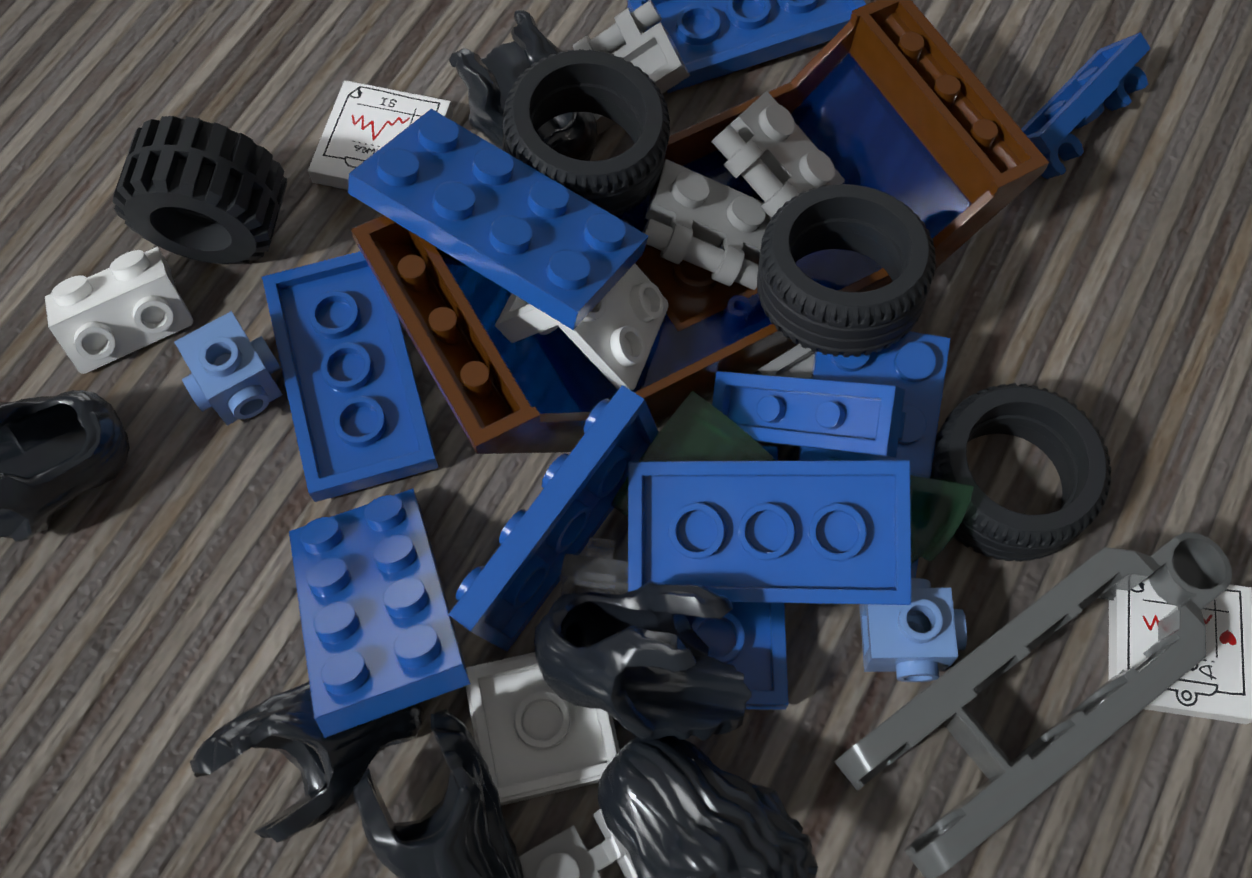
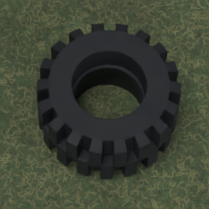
[113,116,287,265]

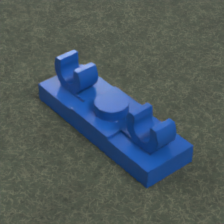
[1021,32,1151,179]
[708,371,906,458]

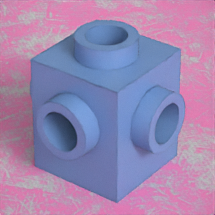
[174,311,283,426]
[859,578,967,682]

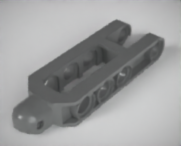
[834,532,1232,878]

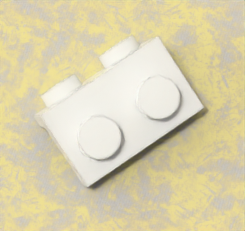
[45,247,193,374]

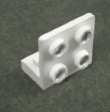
[494,264,669,390]

